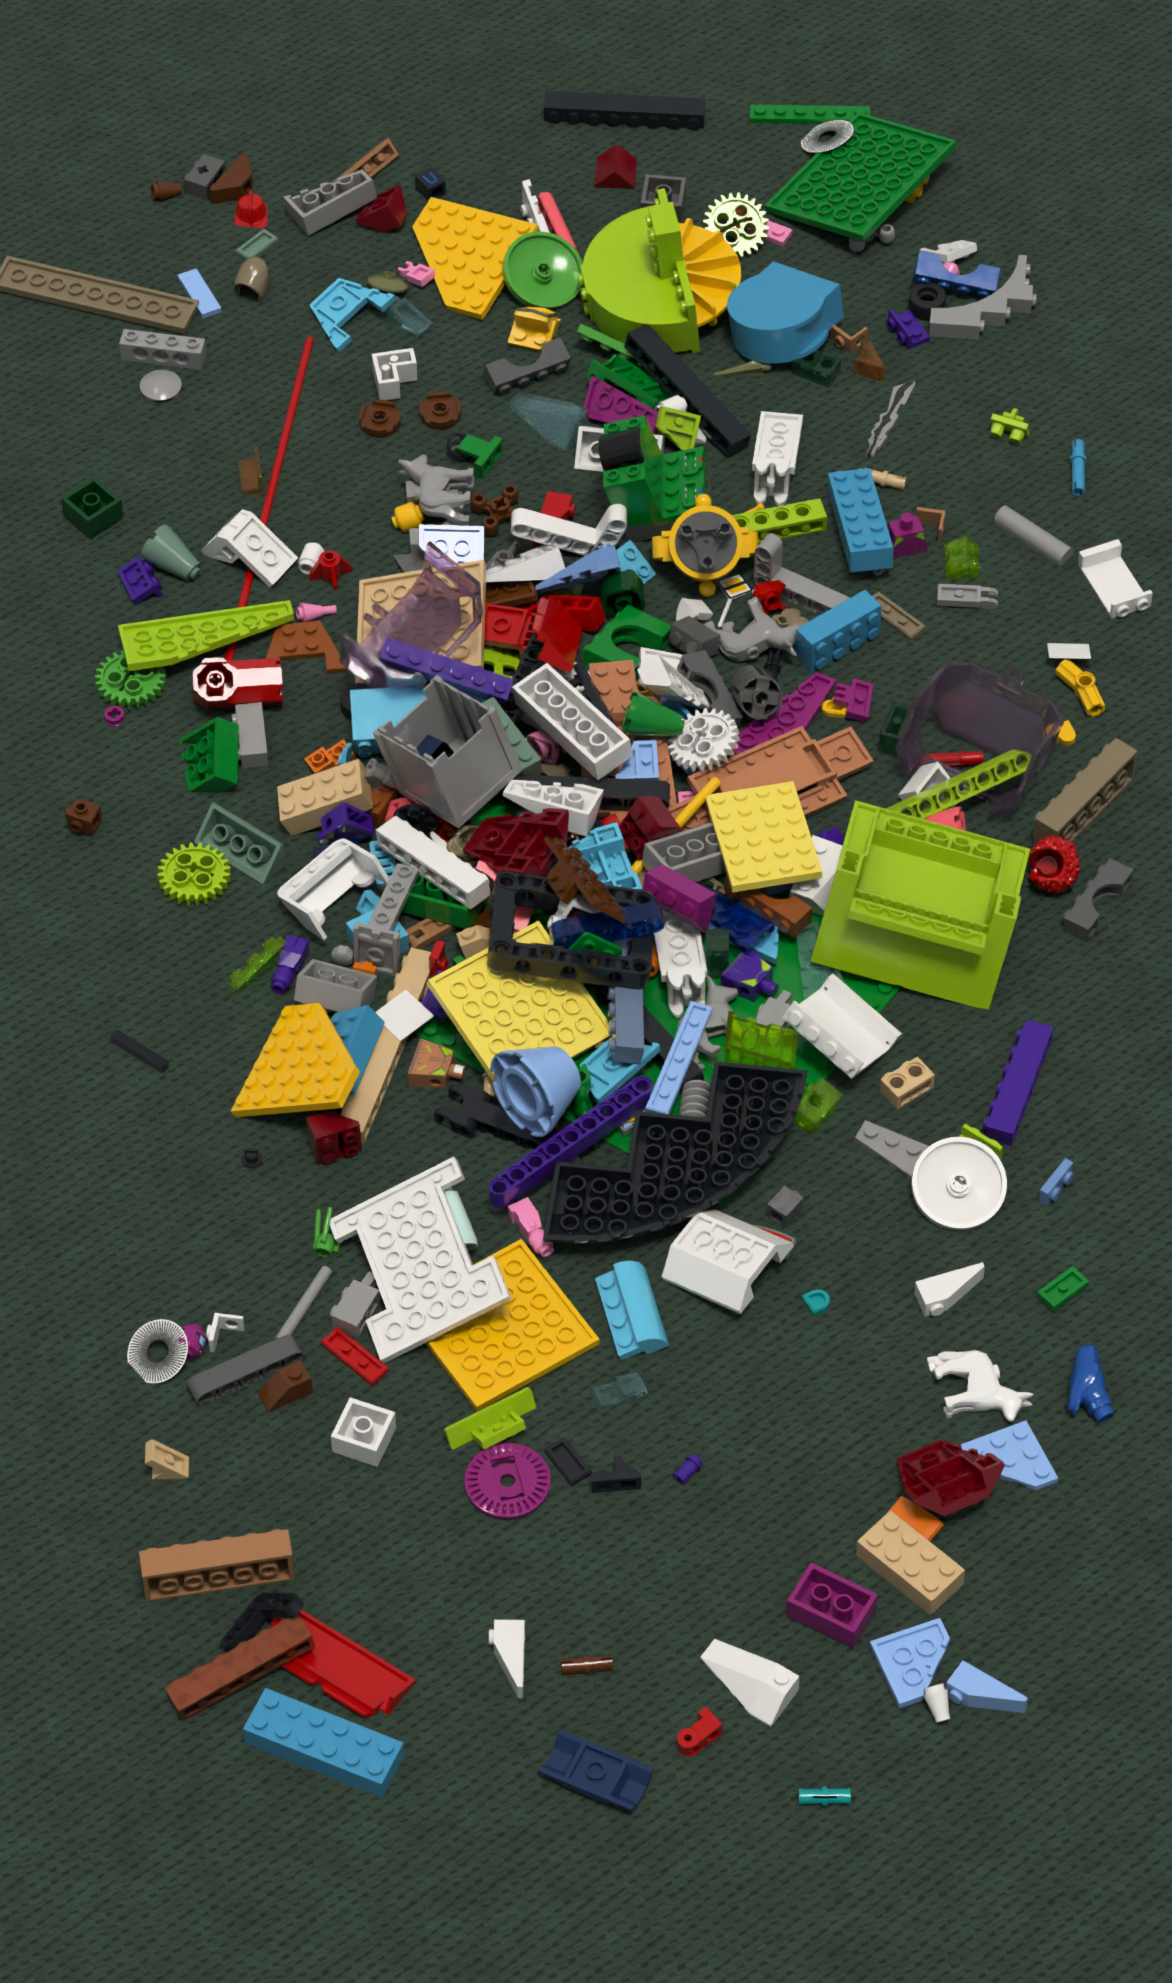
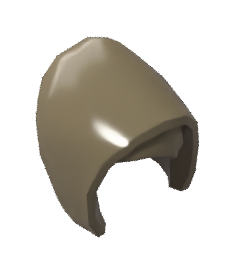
[234,256,270,302]

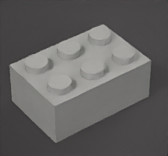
[294,959,377,1012]

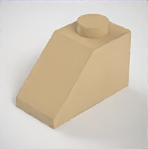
[456,925,490,959]

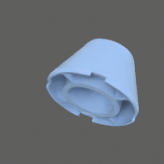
[490,1046,581,1137]

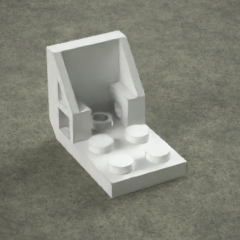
[201,509,298,587]

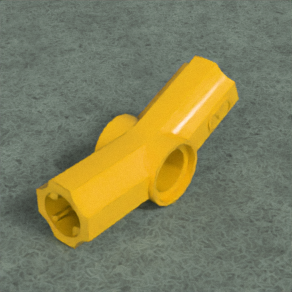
[1055,659,1105,717]

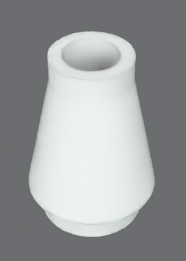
[923,1683,951,1723]

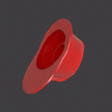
[235,190,268,228]

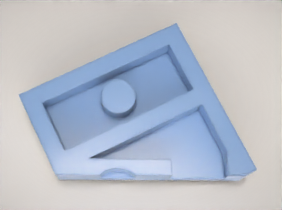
[615,740,659,780]

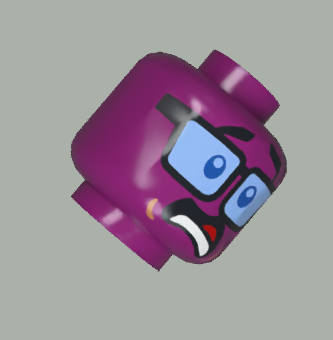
[178,1324,207,1361]

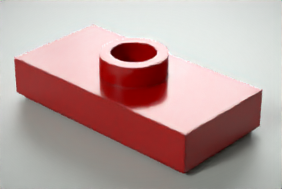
[429,940,448,979]

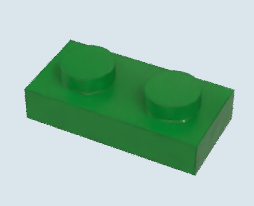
[1037,1266,1089,1312]

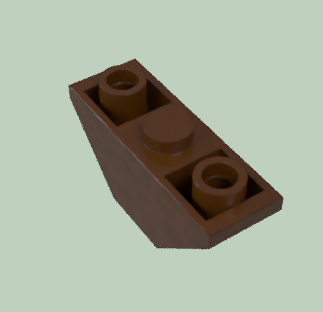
[209,153,253,204]

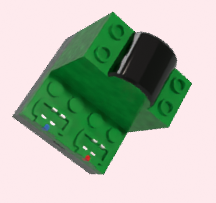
[598,415,711,542]

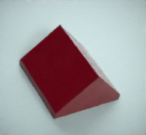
[594,144,637,189]

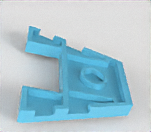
[310,278,396,352]

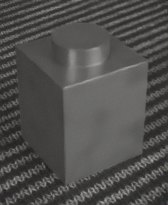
[767,1186,803,1228]

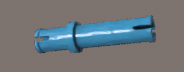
[1070,439,1087,496]

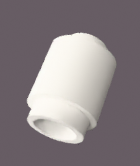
[654,395,687,412]
[298,543,325,575]

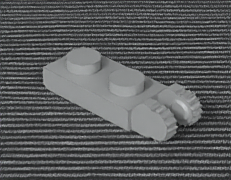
[937,584,998,609]

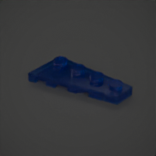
[700,883,775,955]

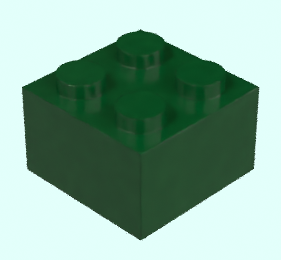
[61,477,123,539]

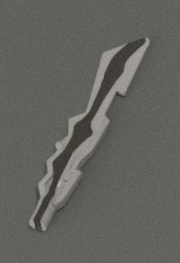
[865,381,915,459]

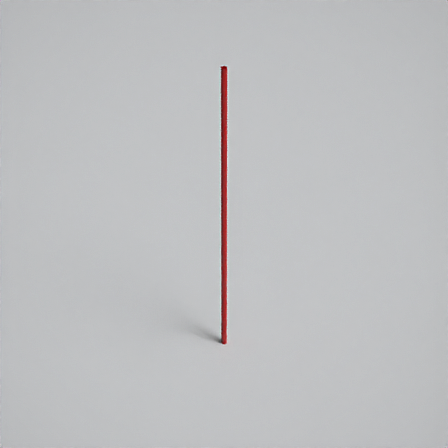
[224,337,314,661]

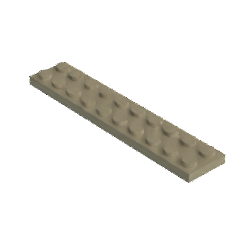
[0,256,199,334]

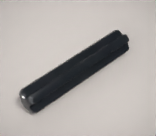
[110,1030,169,1073]

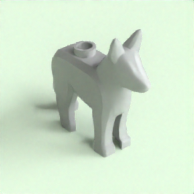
[398,454,474,526]
[704,597,800,662]
[676,976,750,1071]

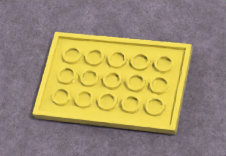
[706,781,822,892]

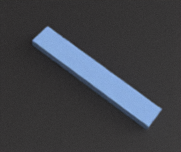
[645,1001,713,1114]

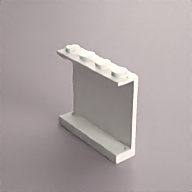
[782,974,902,1079]

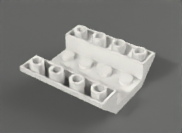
[662,1210,794,1314]

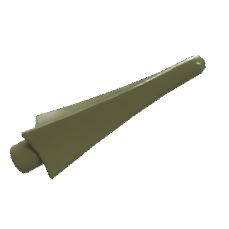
[713,361,771,376]

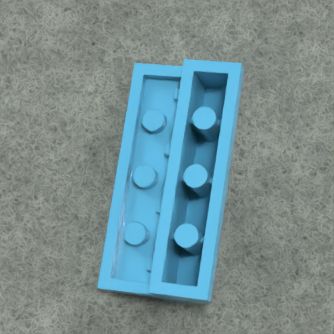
[595,1261,669,1360]

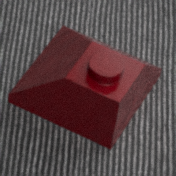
[356,185,407,232]

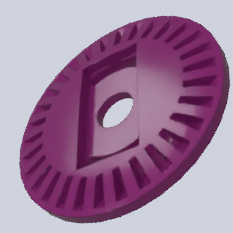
[465,1443,551,1519]

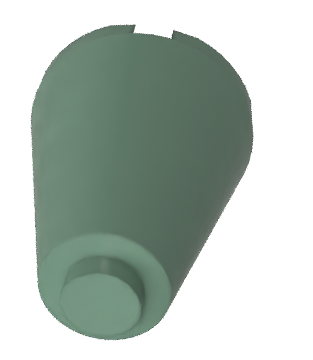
[140,524,201,581]

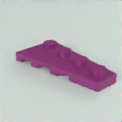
[581,375,658,434]

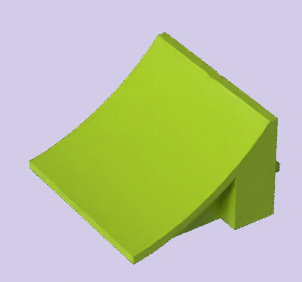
[811,800,1030,1009]

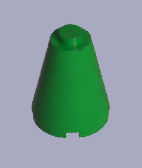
[622,691,685,737]

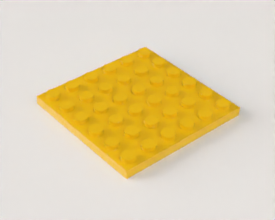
[425,1239,600,1412]

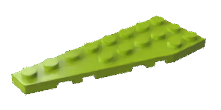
[118,600,294,671]

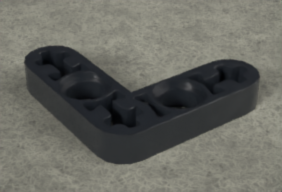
[220,1593,304,1652]

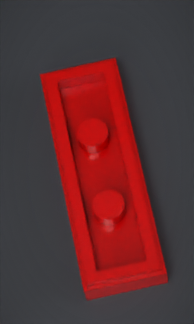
[320,1327,389,1386]

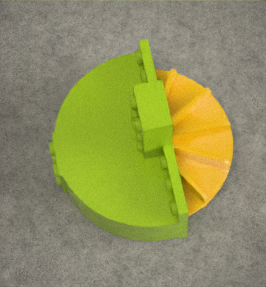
[578,188,741,353]

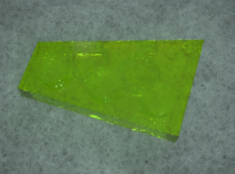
[228,936,286,990]

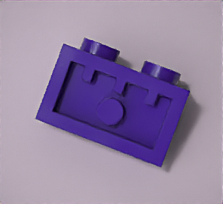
[886,309,930,349]
[118,557,163,605]

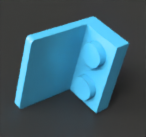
[616,540,656,584]

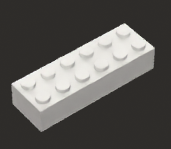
[512,663,633,780]

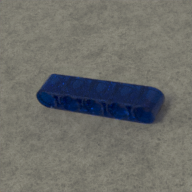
[550,902,665,949]

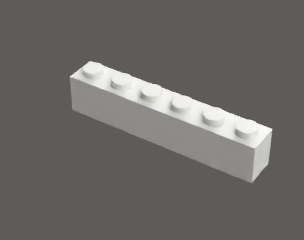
[376,816,490,909]

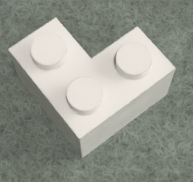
[372,348,417,400]

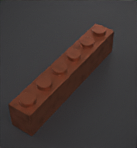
[165,1614,315,1721]

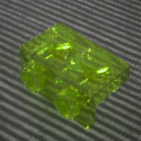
[944,535,980,580]

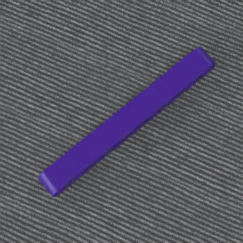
[489,1076,653,1208]

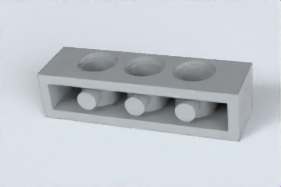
[119,329,207,370]

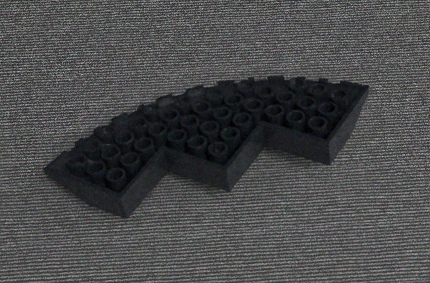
[543,1061,808,1243]

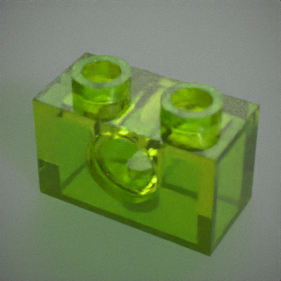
[793,1077,843,1134]

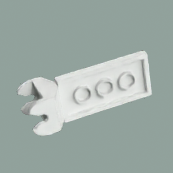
[752,411,803,506]
[653,909,707,1018]

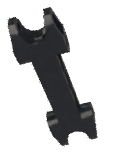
[434,1084,598,1164]

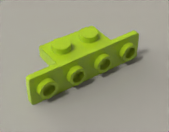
[444,1387,536,1450]

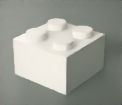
[331,1398,396,1467]

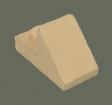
[145,1439,189,1479]

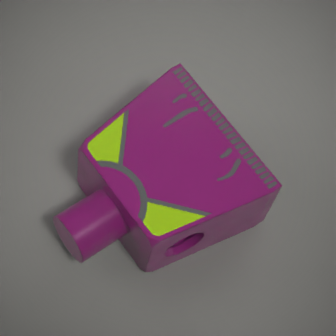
[887,513,928,559]

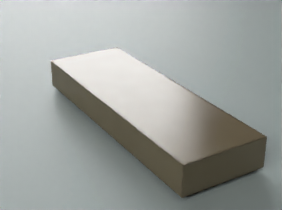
[872,592,926,641]

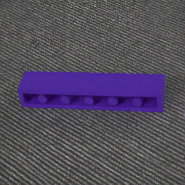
[377,637,514,705]
[982,1020,1053,1146]

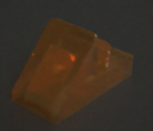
[853,339,885,381]

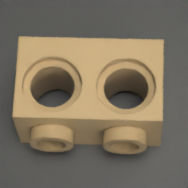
[880,1057,935,1110]

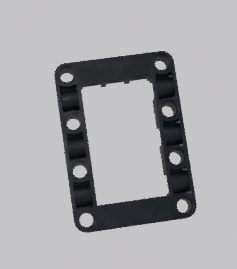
[487,872,655,990]

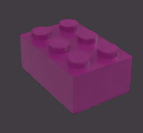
[787,1563,878,1648]

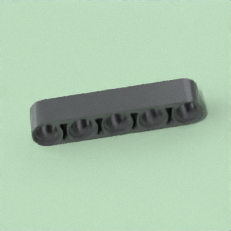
[187,1335,304,1406]

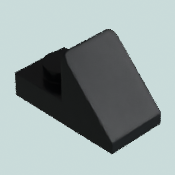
[591,1455,641,1493]

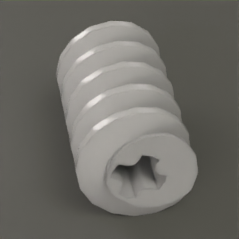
[679,1080,711,1118]

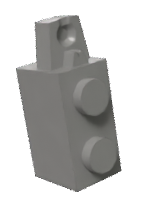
[747,990,792,1053]
[330,1272,380,1338]

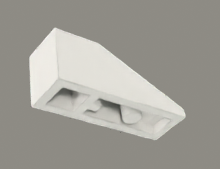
[914,1262,985,1316]
[489,1620,525,1698]

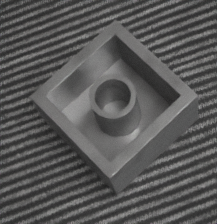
[641,174,686,223]

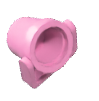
[526,729,560,764]

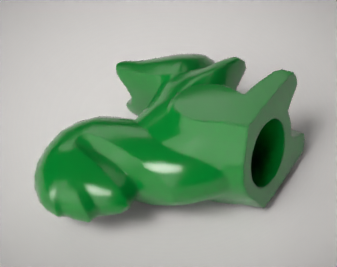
[573,1064,591,1118]

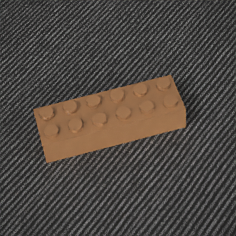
[139,1529,295,1602]

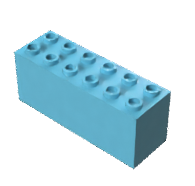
[350,685,485,758]

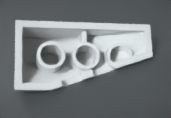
[486,544,565,582]
[637,654,710,710]
[503,780,604,836]
[700,1639,799,1727]

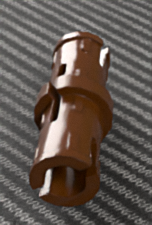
[561,1654,613,1675]

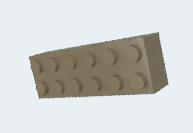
[1033,738,1138,846]

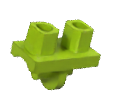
[990,408,1030,445]

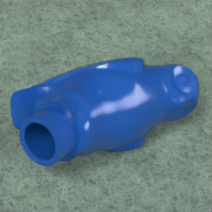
[1067,1345,1115,1423]

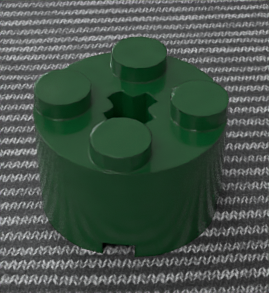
[600,569,645,617]

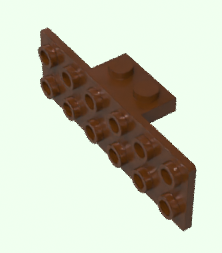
[544,835,627,923]

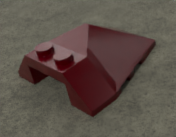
[463,808,569,877]
[897,1440,1005,1516]

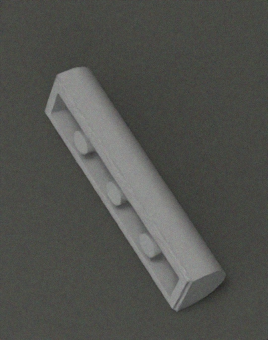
[994,505,1074,566]

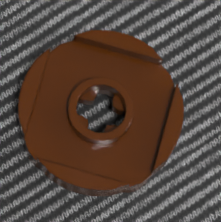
[419,392,461,428]
[359,400,401,436]

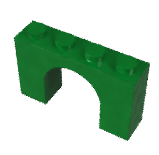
[582,605,671,678]

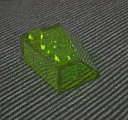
[725,1011,798,1069]

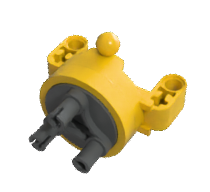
[652,494,758,597]

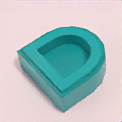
[802,1289,830,1317]

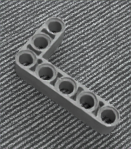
[754,533,850,614]

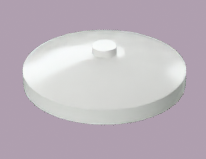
[911,1137,1007,1230]

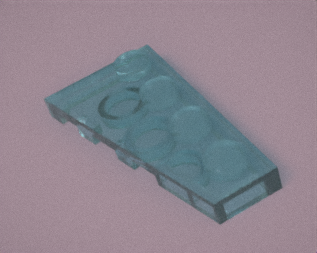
[796,922,845,1000]

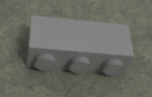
[232,702,268,768]

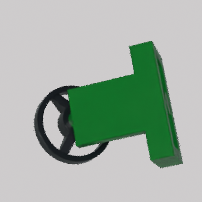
[447,433,503,479]

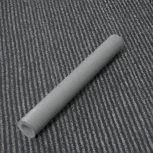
[275,1266,332,1339]

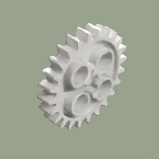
[667,708,740,772]

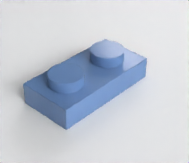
[1039,1158,1074,1206]

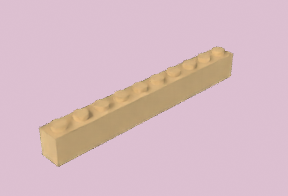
[341,947,431,1145]

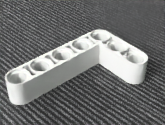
[511,504,627,556]

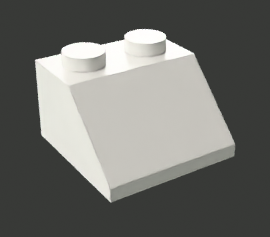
[898,762,961,811]

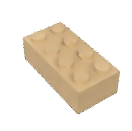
[277,759,373,835]
[856,1510,965,1615]

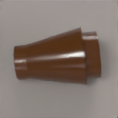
[151,181,182,201]

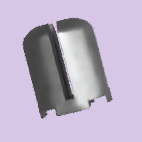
[730,665,783,720]

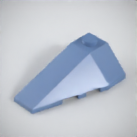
[535,544,621,594]

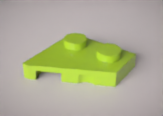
[655,406,701,451]

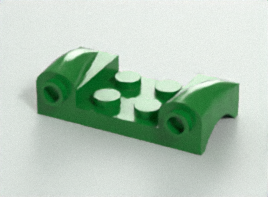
[587,354,671,409]

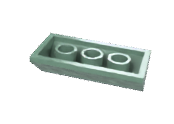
[194,802,285,885]

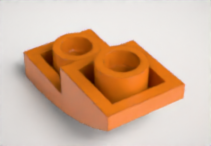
[304,739,356,773]
[887,1496,943,1541]

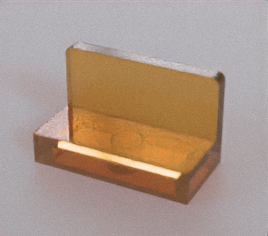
[238,447,263,495]

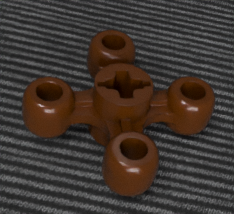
[470,484,526,537]

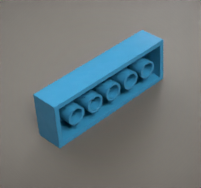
[828,468,893,573]
[243,1688,405,1798]

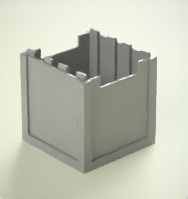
[373,675,522,828]

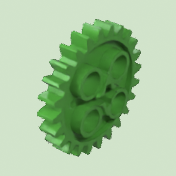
[95,650,167,710]

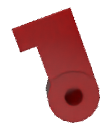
[677,1707,723,1756]

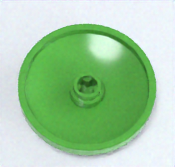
[502,231,583,310]

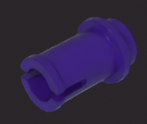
[672,1454,703,1485]

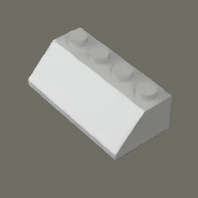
[574,426,665,472]

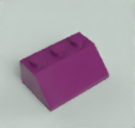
[643,864,716,933]

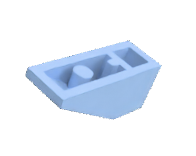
[946,1660,1028,1713]

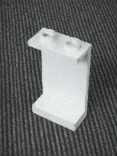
[1078,539,1152,619]

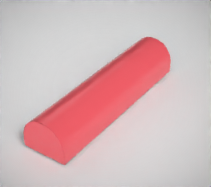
[538,192,578,252]

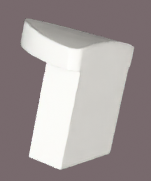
[676,598,713,621]

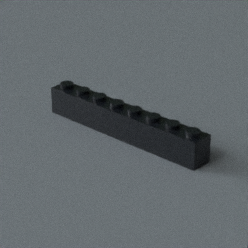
[544,91,706,129]
[624,325,751,458]

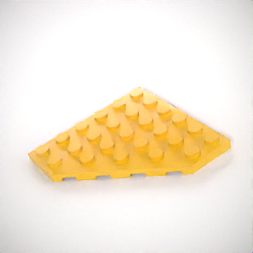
[412,197,539,320]
[231,1003,360,1117]

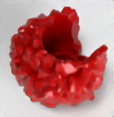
[1028,835,1081,893]

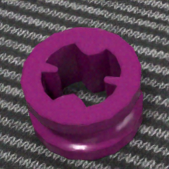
[104,706,125,727]

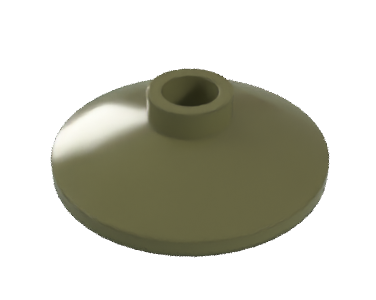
[367,271,408,293]

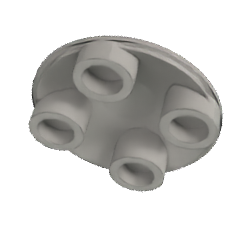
[140,370,182,401]

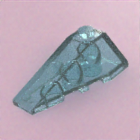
[507,392,589,452]

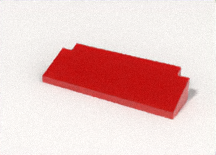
[531,596,583,673]
[270,1610,416,1717]

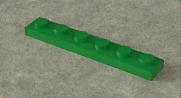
[750,104,870,124]

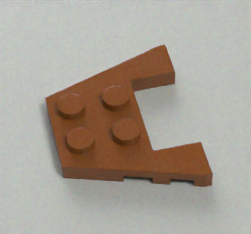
[266,621,347,674]

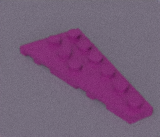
[727,672,836,757]

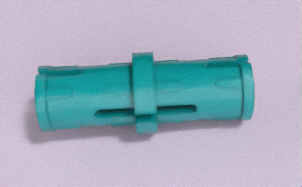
[798,1786,851,1807]

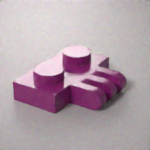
[833,678,874,723]

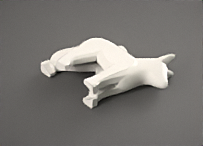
[927,1350,1033,1422]

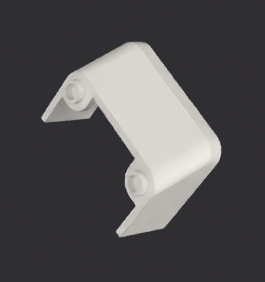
[278,839,389,940]

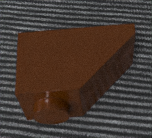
[258,1360,313,1412]

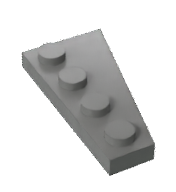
[855,1120,929,1180]

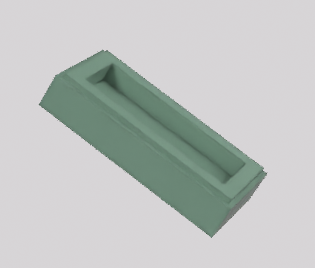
[235,229,279,260]

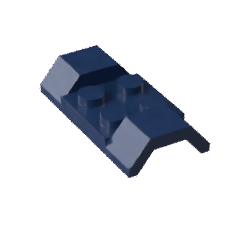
[538,1729,653,1812]

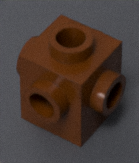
[65,798,102,836]

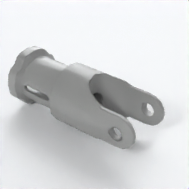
[365,758,398,790]

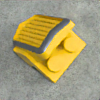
[508,307,561,352]

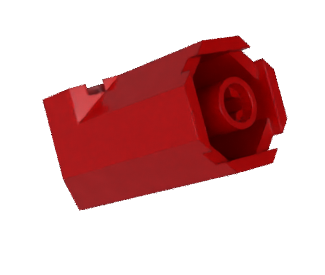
[192,657,283,709]

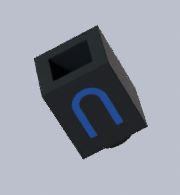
[415,167,446,201]

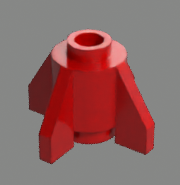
[309,551,352,591]
[751,580,788,615]

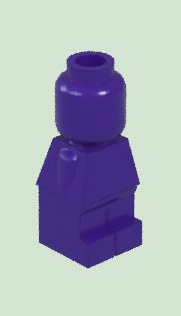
[271,935,309,994]

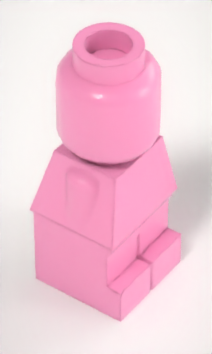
[508,1197,554,1257]

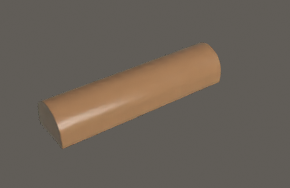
[331,138,399,183]

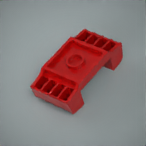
[484,603,537,659]

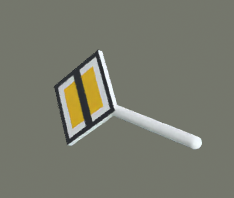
[716,573,753,628]

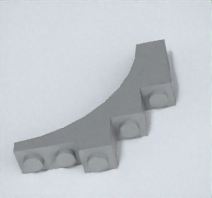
[929,255,1037,340]

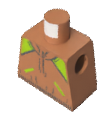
[408,1039,466,1089]

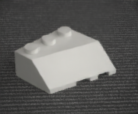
[789,835,842,916]

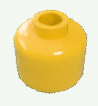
[391,502,425,533]

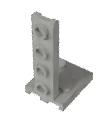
[353,863,419,976]

